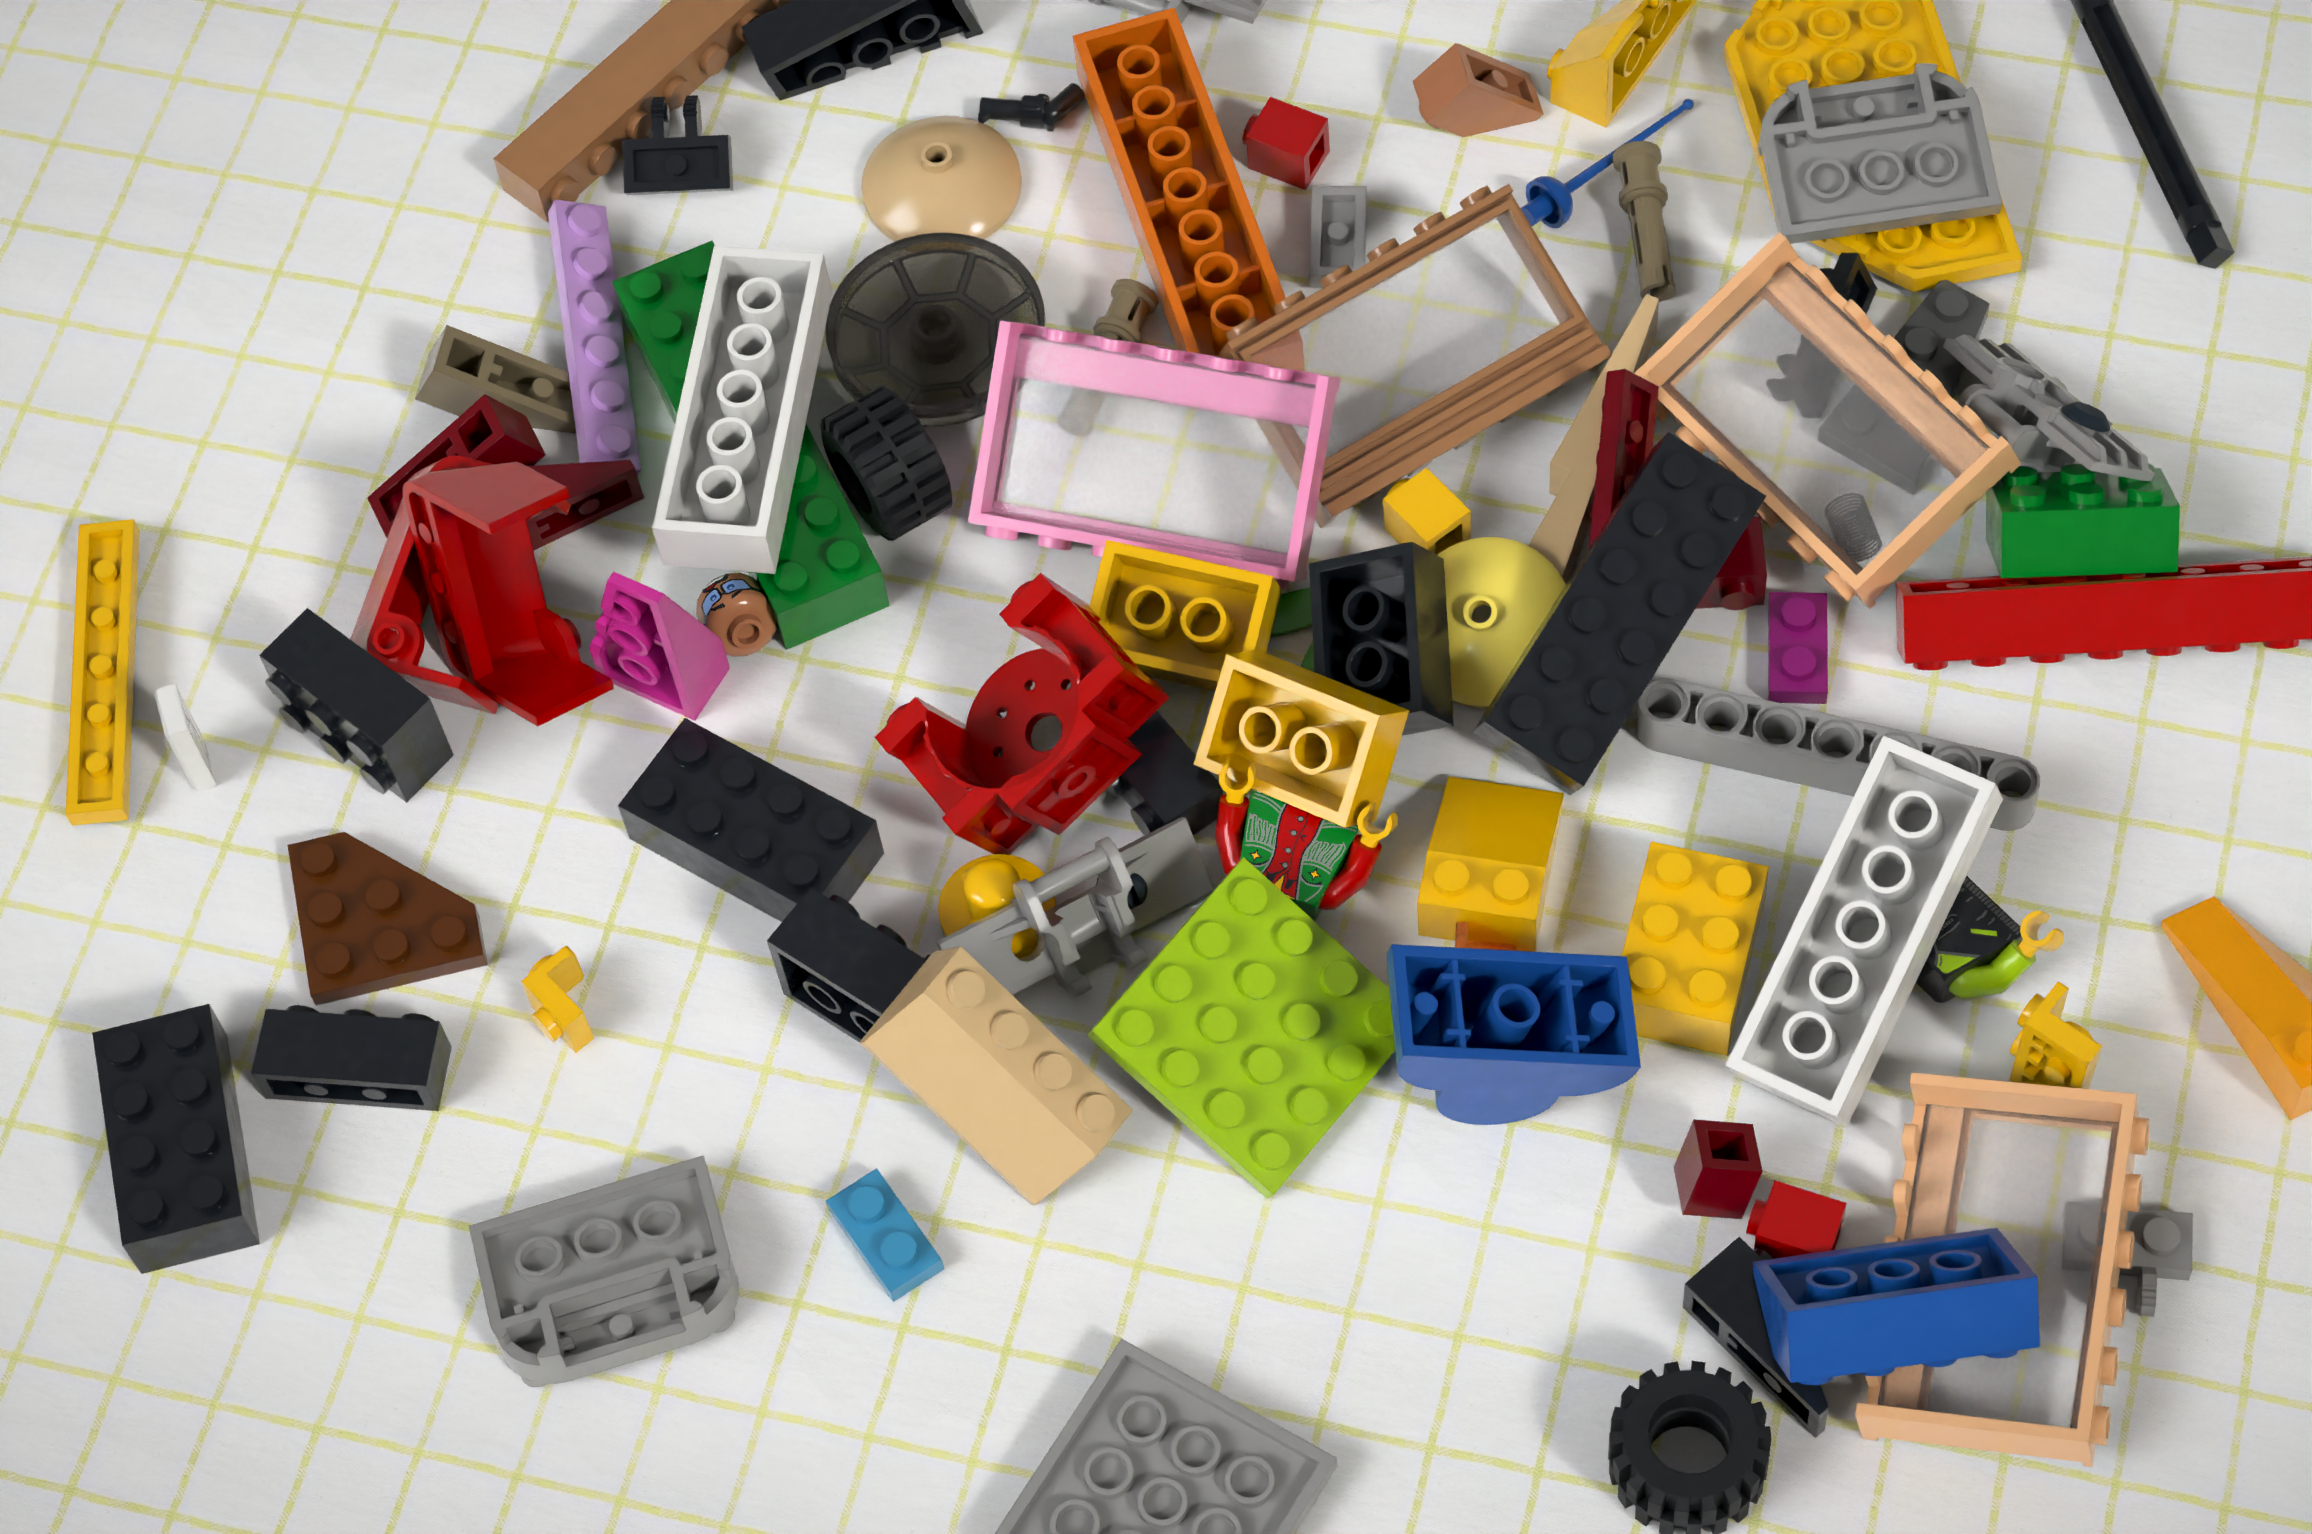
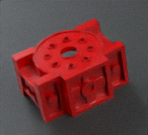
[874,573,1170,855]

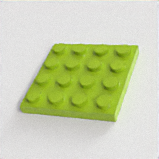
[1086,858,1395,1199]

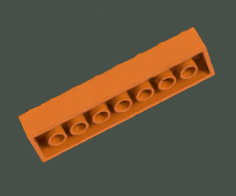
[1072,7,1304,371]

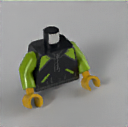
[1915,876,2064,1003]

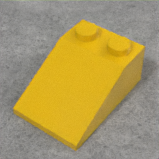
[1417,776,1564,952]

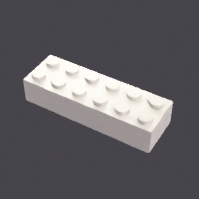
[652,246,832,574]
[1725,735,2003,1128]

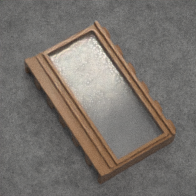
[1217,184,1612,528]

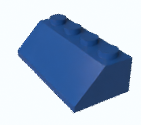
[1753,1228,2040,1385]

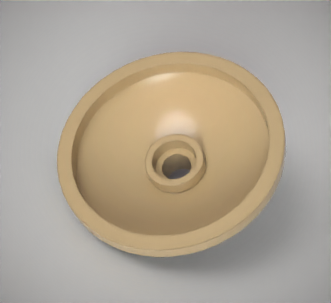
[861,116,1022,249]

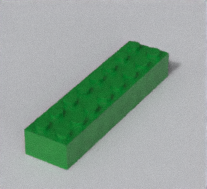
[612,240,890,650]

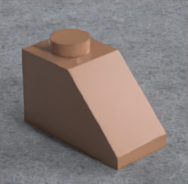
[1412,43,1544,137]

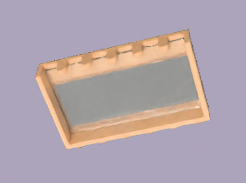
[1634,232,2022,609]
[1855,1072,2150,1467]

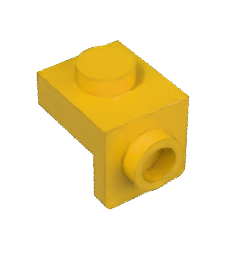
[521,946,594,1053]

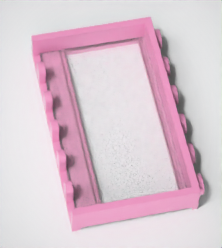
[968,321,1340,590]

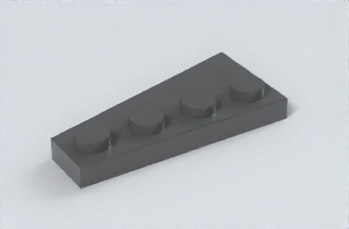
[1818,280,1990,495]

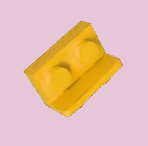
[2009,981,2102,1089]

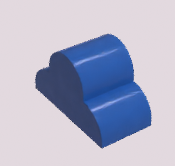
[1386,944,1641,1125]

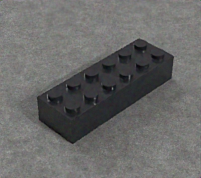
[1473,432,1766,795]

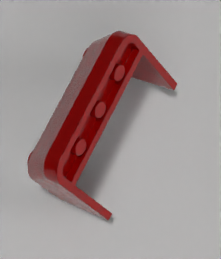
[350,455,571,714]
[402,462,614,727]

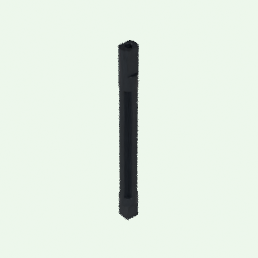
[2070,0,2235,269]

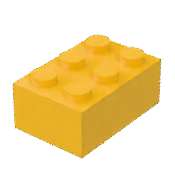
[1090,540,1282,691]
[1194,650,1409,828]
[1621,841,1769,1056]

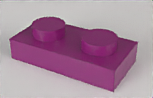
[1768,592,1828,704]

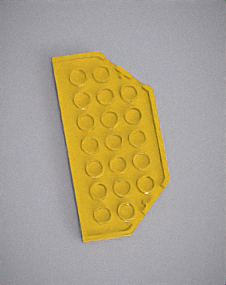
[1724,0,2023,292]

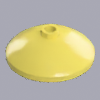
[1438,537,1566,708]

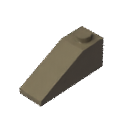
[415,325,576,434]

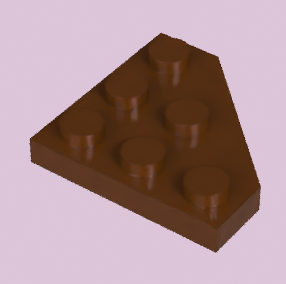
[287,832,488,1006]

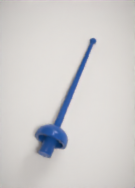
[1521,99,1694,228]

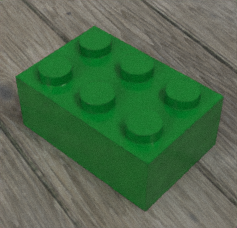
[1986,463,2180,578]

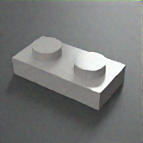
[1309,186,1367,288]

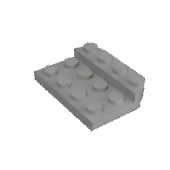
[1758,63,2002,244]
[469,1155,739,1387]

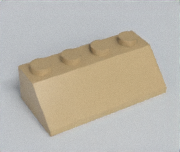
[859,946,1133,1205]

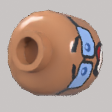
[696,573,777,657]

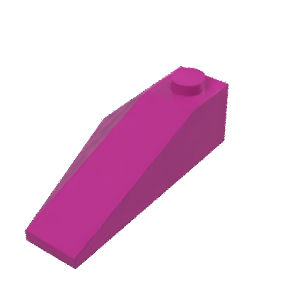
[589,571,730,721]

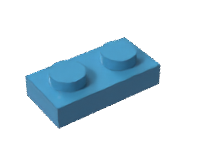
[826,1168,944,1302]

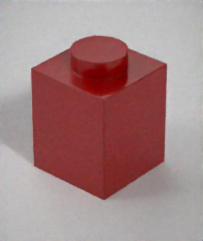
[1242,97,1330,190]
[1746,1180,1847,1259]

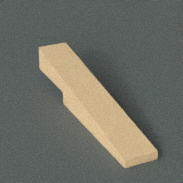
[1528,294,1659,584]

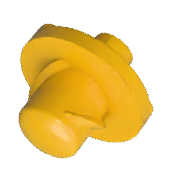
[938,854,1056,958]

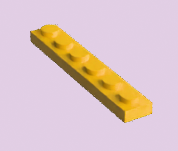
[66,519,140,826]

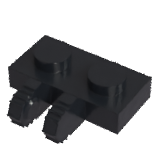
[622,95,733,195]

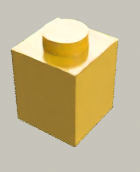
[1383,467,1471,555]

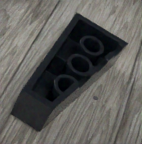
[742,0,984,101]

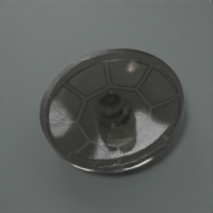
[825,233,1047,427]

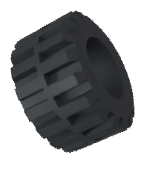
[820,385,952,541]
[1608,1361,1771,1534]

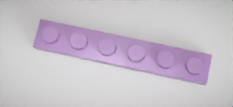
[548,200,641,476]

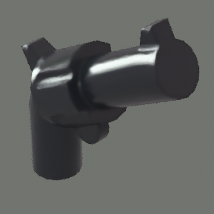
[978,83,1085,132]

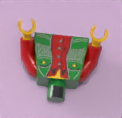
[1215,759,1398,921]

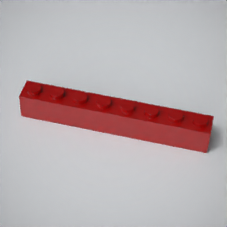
[1895,556,2312,671]

